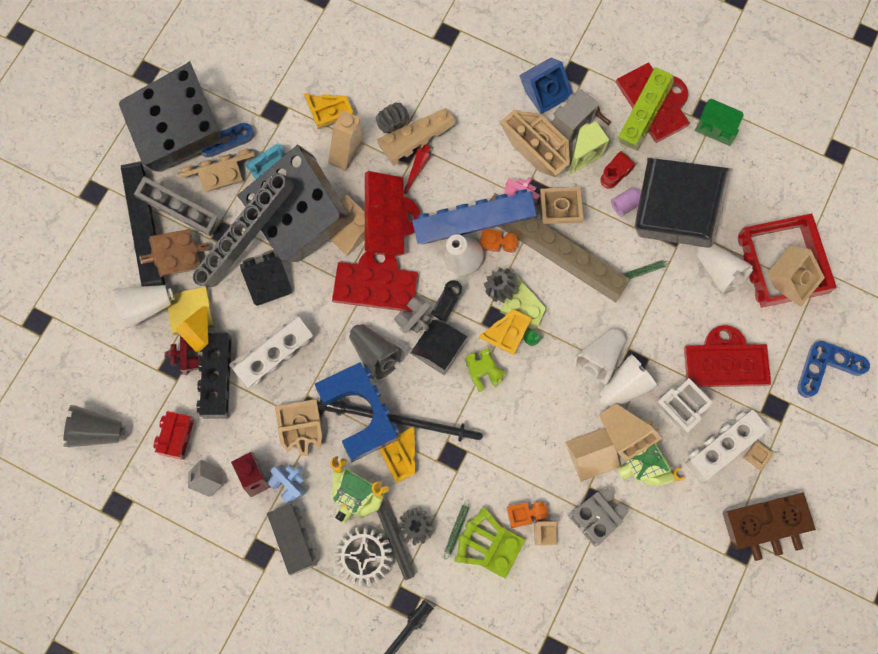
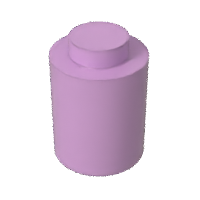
[611,188,641,216]

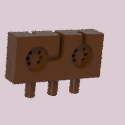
[722,492,816,561]

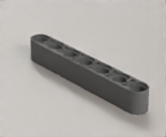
[193,173,294,287]

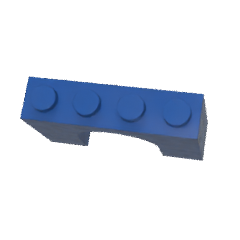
[315,362,399,463]

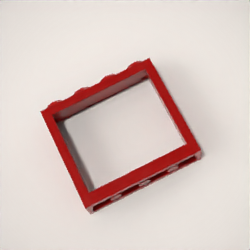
[738,213,837,308]

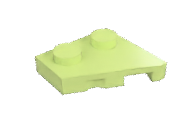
[500,277,546,328]

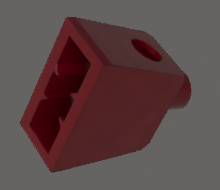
[231,452,270,497]

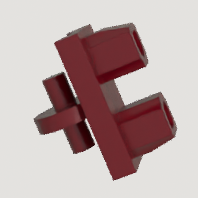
[164,335,198,375]

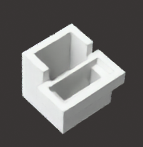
[656,378,713,434]

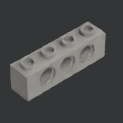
[134,177,218,236]

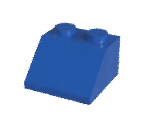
[519,57,572,114]

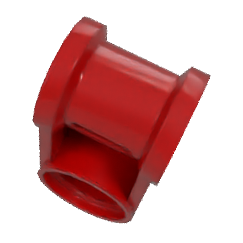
[600,151,636,189]

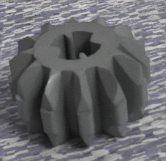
[375,102,409,134]
[484,267,520,303]
[397,508,434,546]

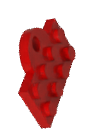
[615,62,690,143]
[365,171,421,256]
[332,251,418,313]
[684,325,771,387]

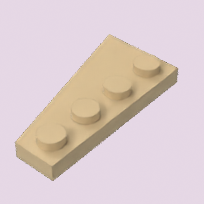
[377,108,456,166]

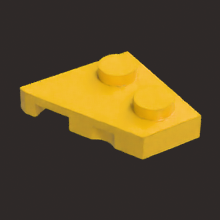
[304,93,354,129]
[478,309,532,355]
[379,427,415,484]

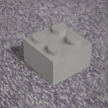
[551,89,599,145]

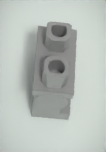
[568,488,628,547]

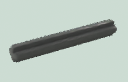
[377,498,415,580]

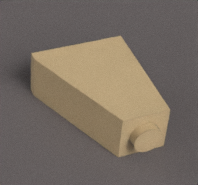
[328,110,363,171]
[599,404,663,461]

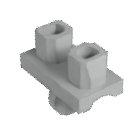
[394,297,430,334]

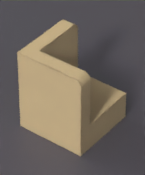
[534,521,558,545]

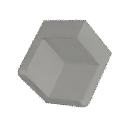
[188,460,222,497]

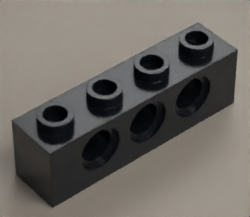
[196,333,232,419]

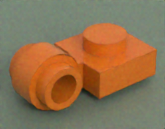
[480,229,519,253]
[506,502,549,529]

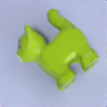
[465,348,506,392]

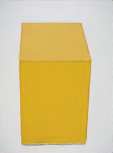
[176,306,208,352]

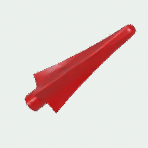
[404,145,431,194]

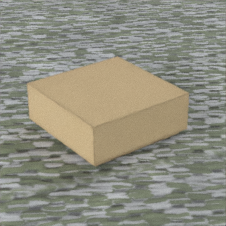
[743,441,774,471]

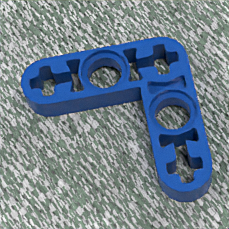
[200,123,254,157]
[797,341,870,398]

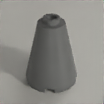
[349,324,404,380]
[63,405,126,448]

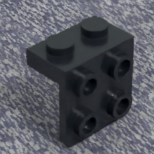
[240,250,292,306]

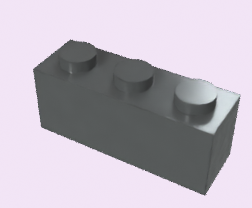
[267,504,317,576]

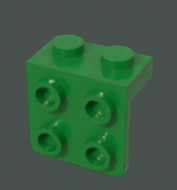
[694,99,744,146]

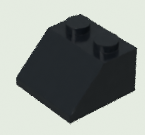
[410,320,468,375]

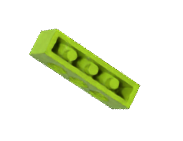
[618,67,674,151]

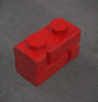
[153,411,195,460]

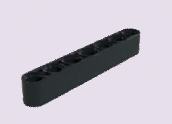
[121,161,165,287]

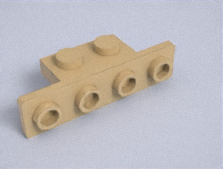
[177,148,255,192]

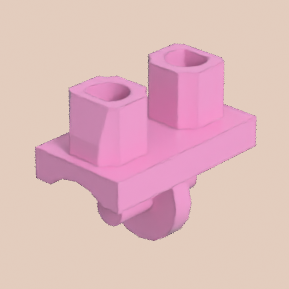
[504,177,540,205]

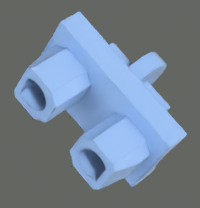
[267,465,307,503]

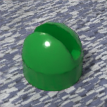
[524,328,542,346]

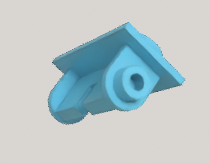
[245,143,285,179]

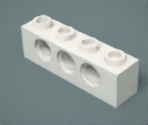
[229,313,313,388]
[685,410,769,483]

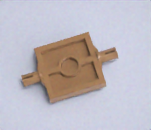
[140,229,209,277]

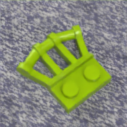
[454,507,525,579]

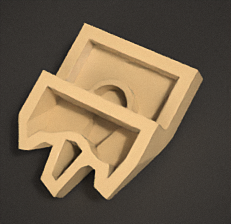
[275,399,322,456]

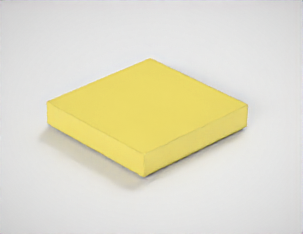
[168,287,214,335]

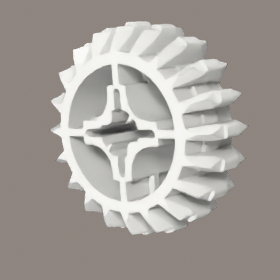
[334,527,393,587]

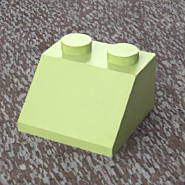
[569,121,609,175]

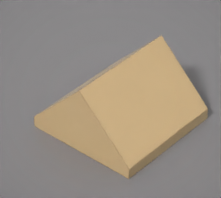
[565,428,620,482]

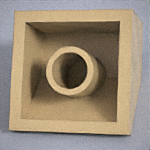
[539,187,584,224]
[329,195,365,256]
[767,245,825,306]

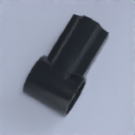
[431,280,462,322]

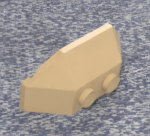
[500,110,570,177]

